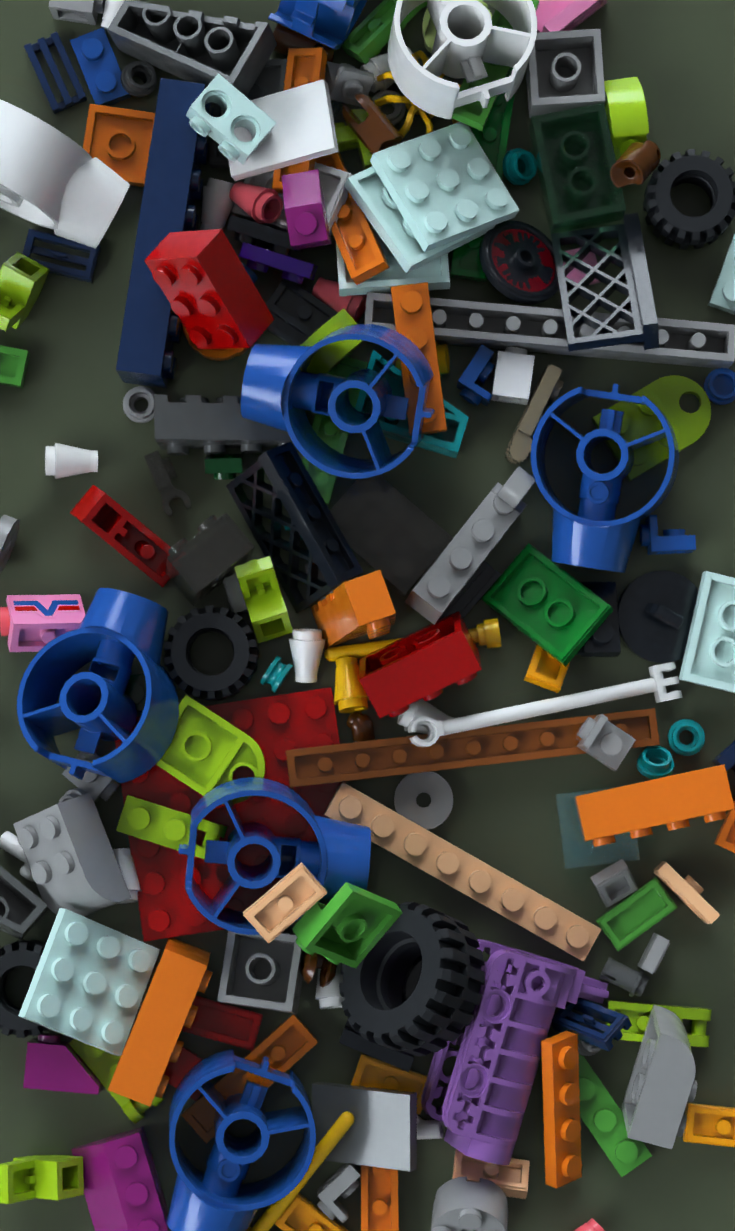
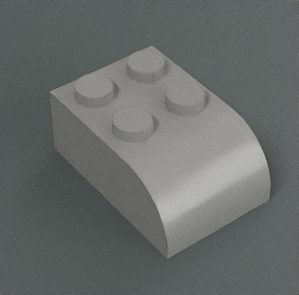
[13,792,131,917]
[621,1005,698,1149]

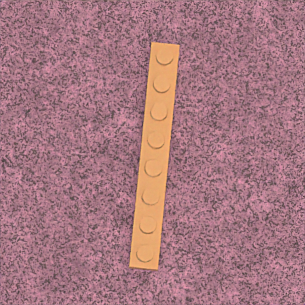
[323,782,602,962]

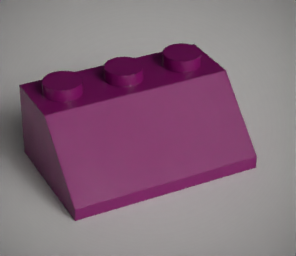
[71,1126,172,1231]

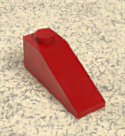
[70,485,186,588]

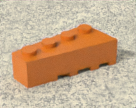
[311,570,396,649]
[575,764,735,847]
[108,937,213,1107]

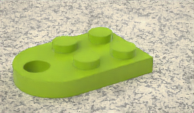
[592,375,711,482]
[156,695,266,804]

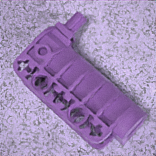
[421,939,609,1165]

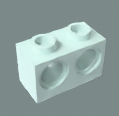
[186,73,276,164]

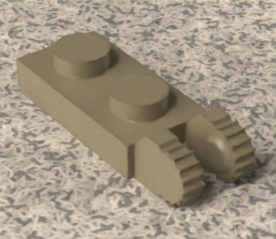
[504,364,564,465]

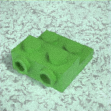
[292,882,403,969]

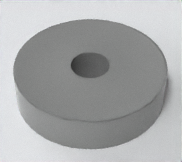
[0,514,20,573]
[394,771,453,830]

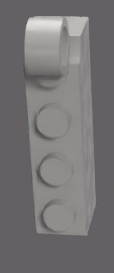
[405,466,535,625]

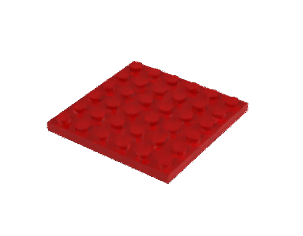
[115,687,346,942]

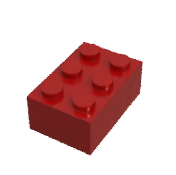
[144,229,275,349]
[359,611,482,719]

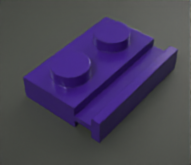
[239,242,318,284]

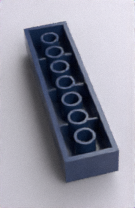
[116,78,214,389]

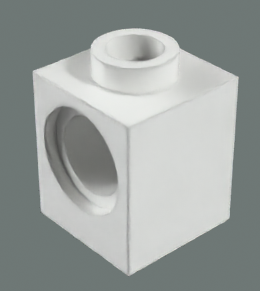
[491,347,535,405]

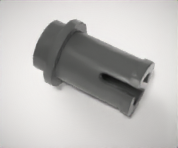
[599,957,650,997]

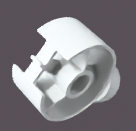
[388,0,537,119]
[0,99,130,249]

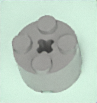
[431,1177,508,1231]

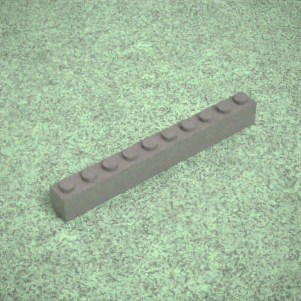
[364,292,735,369]

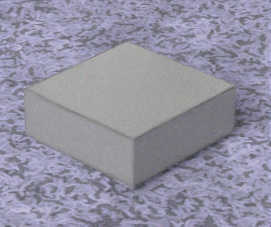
[590,859,638,908]
[637,933,670,974]

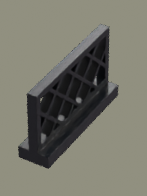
[551,213,659,352]
[226,442,364,613]

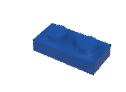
[70,27,131,106]

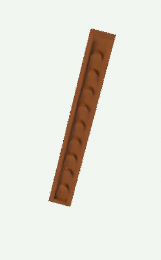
[286,708,660,788]

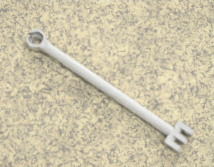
[408,662,683,747]

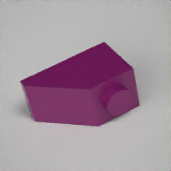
[282,169,331,250]
[23,1033,103,1095]

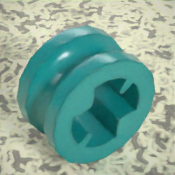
[259,655,293,693]

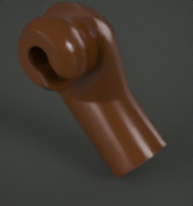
[347,711,375,742]

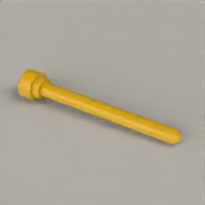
[324,618,502,662]
[247,1111,355,1231]

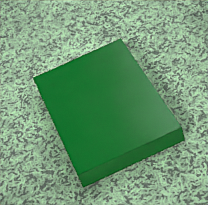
[481,543,613,667]

